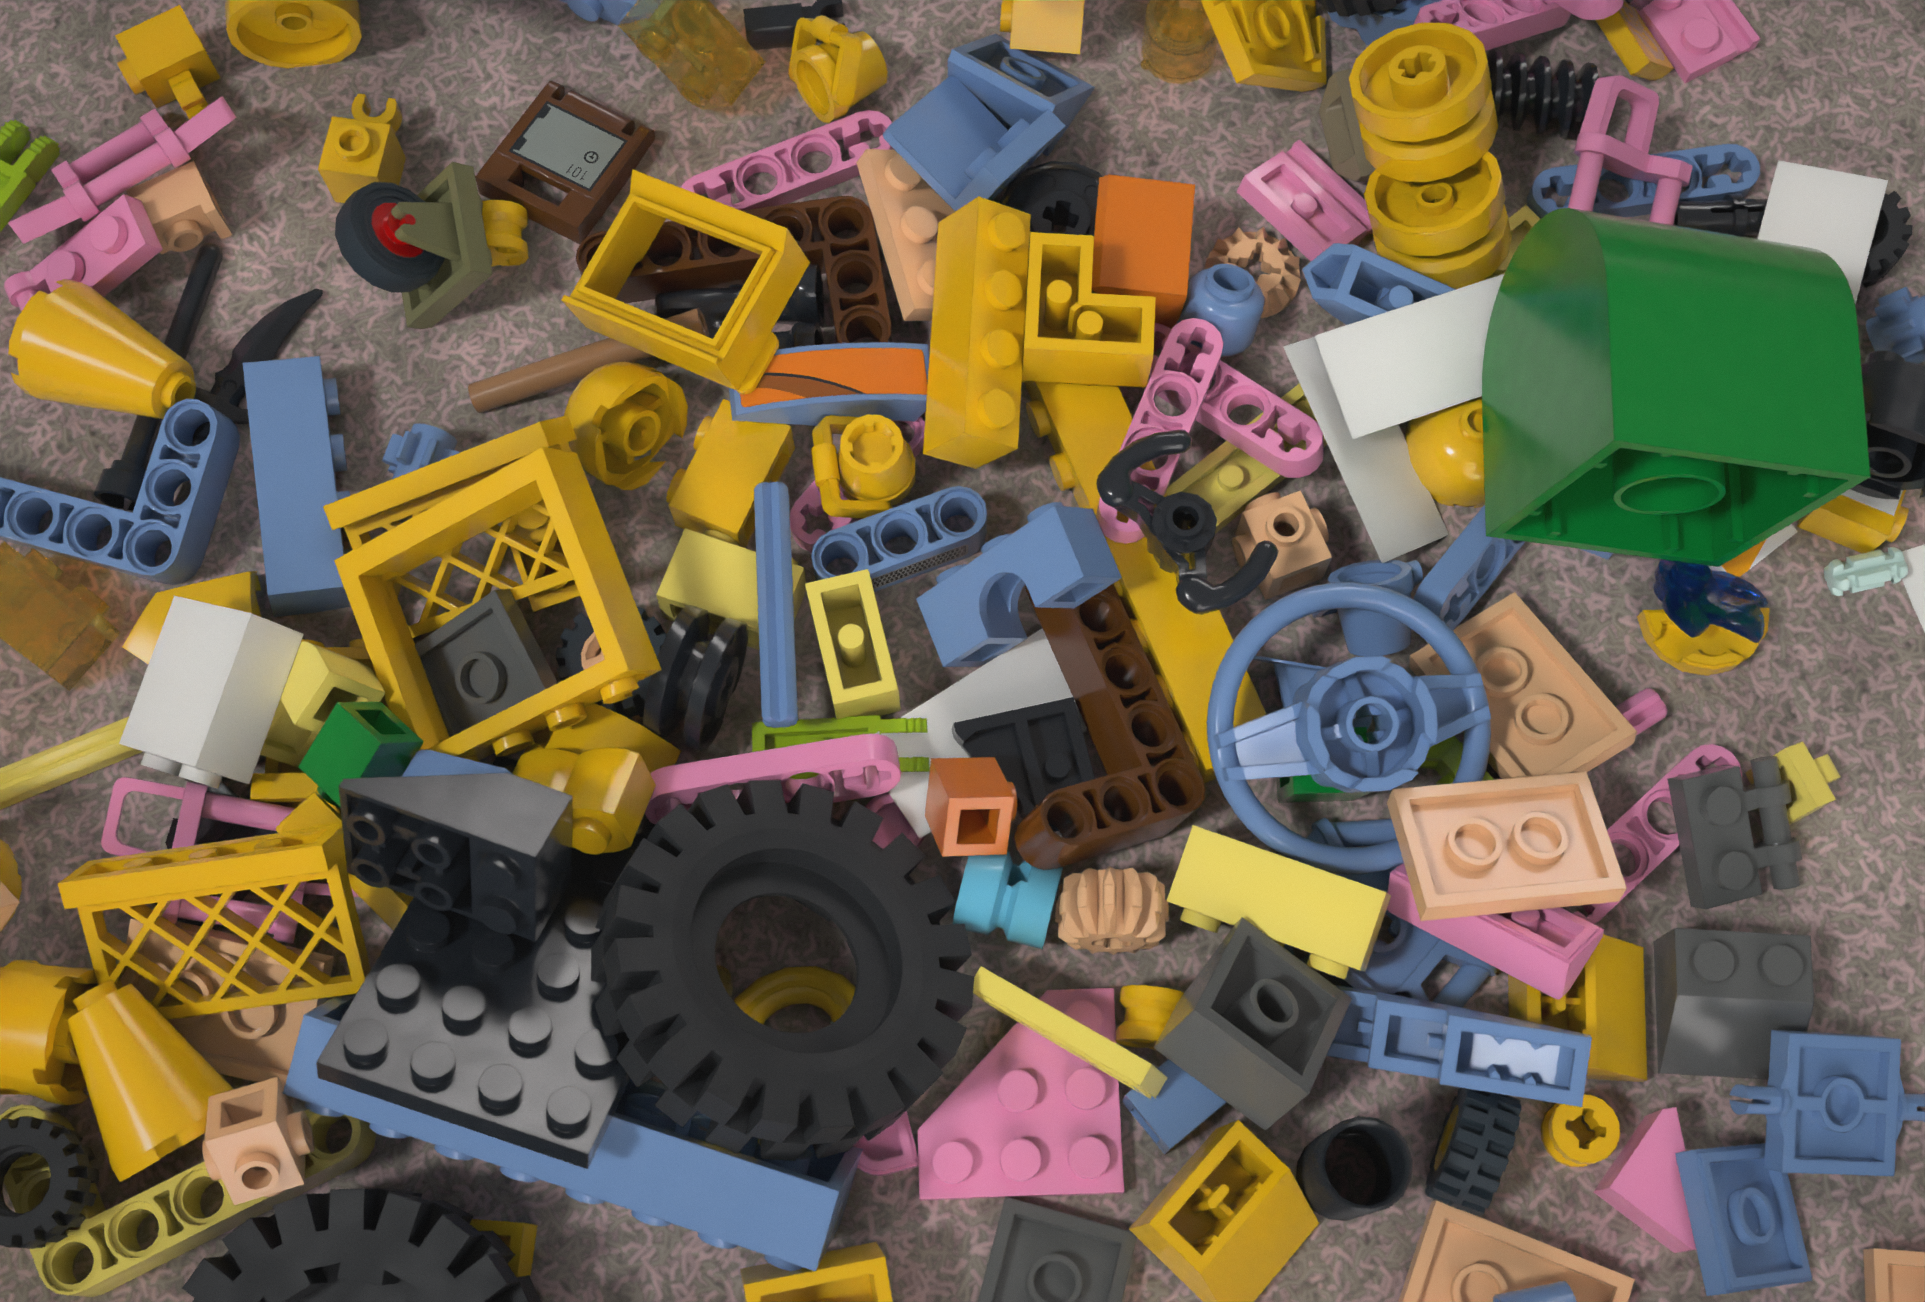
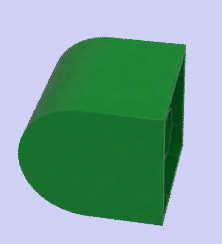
[1482,208,1870,567]

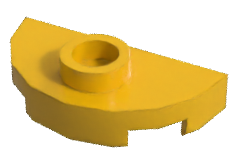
[1637,608,1770,676]

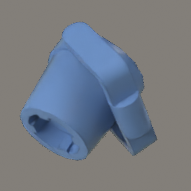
[1312,560,1423,657]

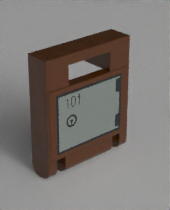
[475,80,655,244]

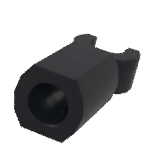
[743,0,845,51]

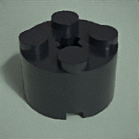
[1850,351,1925,500]

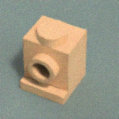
[126,161,232,255]

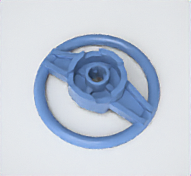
[1207,582,1491,875]

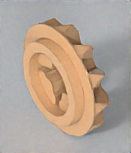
[1205,227,1301,319]

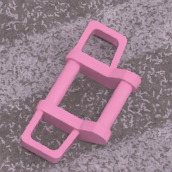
[1568,75,1693,225]
[8,96,236,244]
[101,777,359,944]

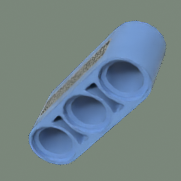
[811,486,987,592]

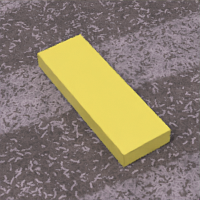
[973,966,1168,1099]

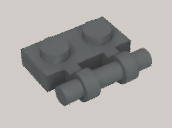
[1668,756,1802,909]

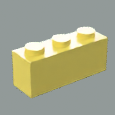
[1167,825,1391,979]

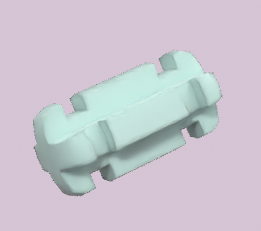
[1824,547,1908,596]

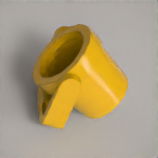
[788,15,888,123]
[811,414,916,518]

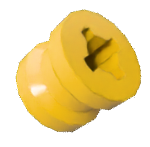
[482,200,528,267]
[1115,985,1184,1050]
[1540,1095,1620,1167]

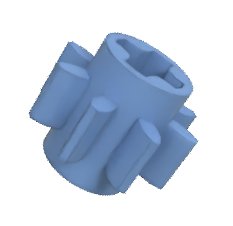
[1866,287,1925,364]
[382,423,460,479]

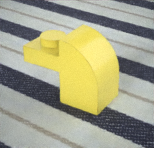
[260,641,386,768]

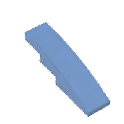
[1326,985,1592,1107]

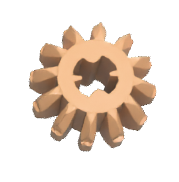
[1055,866,1169,955]

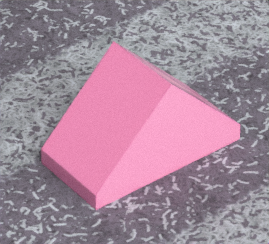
[1594,1107,1696,1253]

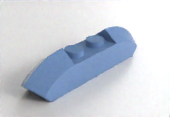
[1302,243,1456,325]

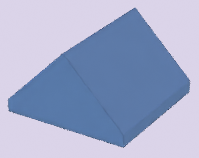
[948,34,1094,156]

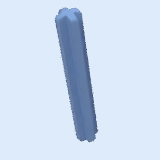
[754,481,798,728]

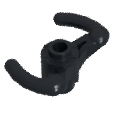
[1096,429,1279,615]

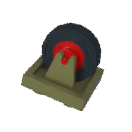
[335,162,492,329]

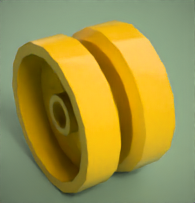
[225,0,362,68]
[1349,23,1498,182]
[1364,151,1512,289]

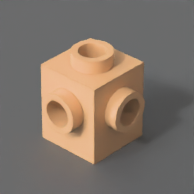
[1232,490,1332,600]
[202,1077,314,1205]

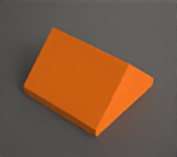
[1092,174,1195,329]

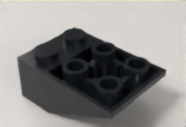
[339,773,573,942]

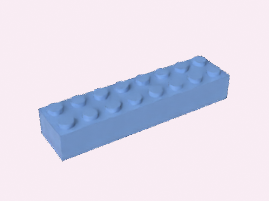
[283,994,863,1272]

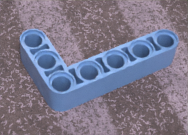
[0,399,240,585]

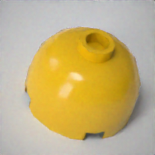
[564,361,688,490]
[1405,396,1485,508]

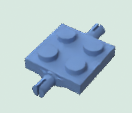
[1729,1030,1925,1176]

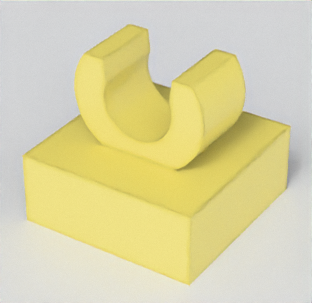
[1745,741,1841,825]

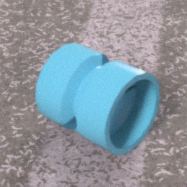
[953,851,1063,950]

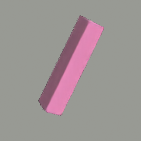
[1387,863,1604,1000]

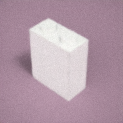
[119,596,304,789]

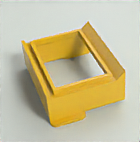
[561,169,810,395]

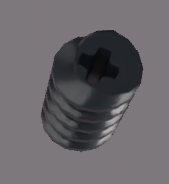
[1486,49,1599,138]

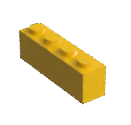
[923,196,1031,469]

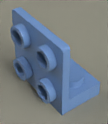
[883,75,1065,211]

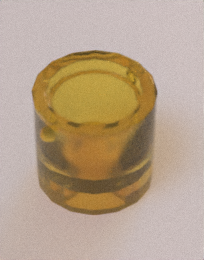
[1140,0,1218,84]

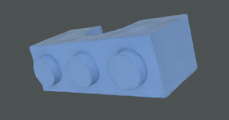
[916,502,1122,667]

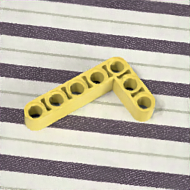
[0,1104,376,1297]

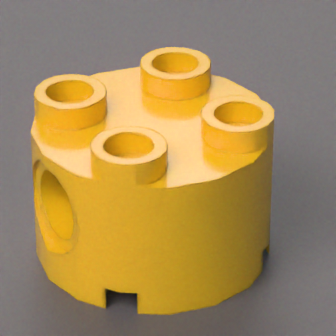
[0,960,98,1105]

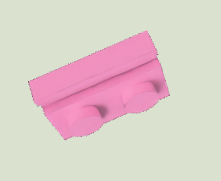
[1635,0,1760,83]
[1237,139,1373,261]

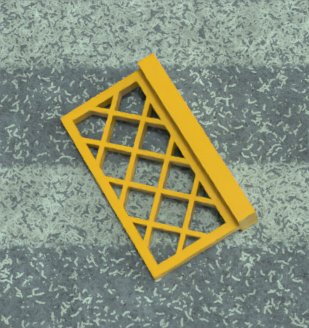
[323,415,577,638]
[57,824,371,1020]

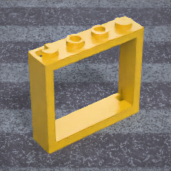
[334,447,662,762]

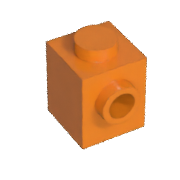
[925,757,1017,857]

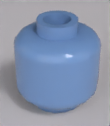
[1177,264,1265,357]

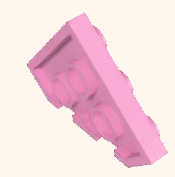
[918,988,1124,1201]

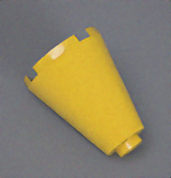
[8,279,196,419]
[67,979,234,1182]

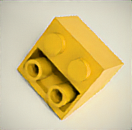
[1508,934,1647,1082]
[1129,1120,1319,1302]

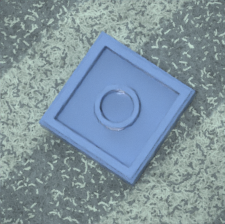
[1675,1143,1812,1296]

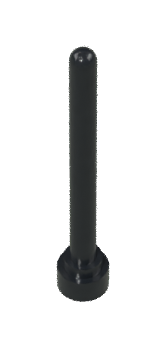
[94,243,223,511]

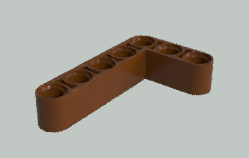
[576,196,892,343]
[1015,584,1206,870]

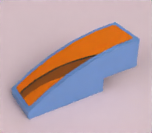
[729,342,929,426]

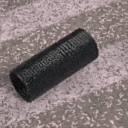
[1296,1116,1413,1221]

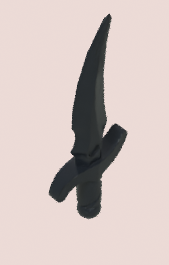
[192,289,323,446]

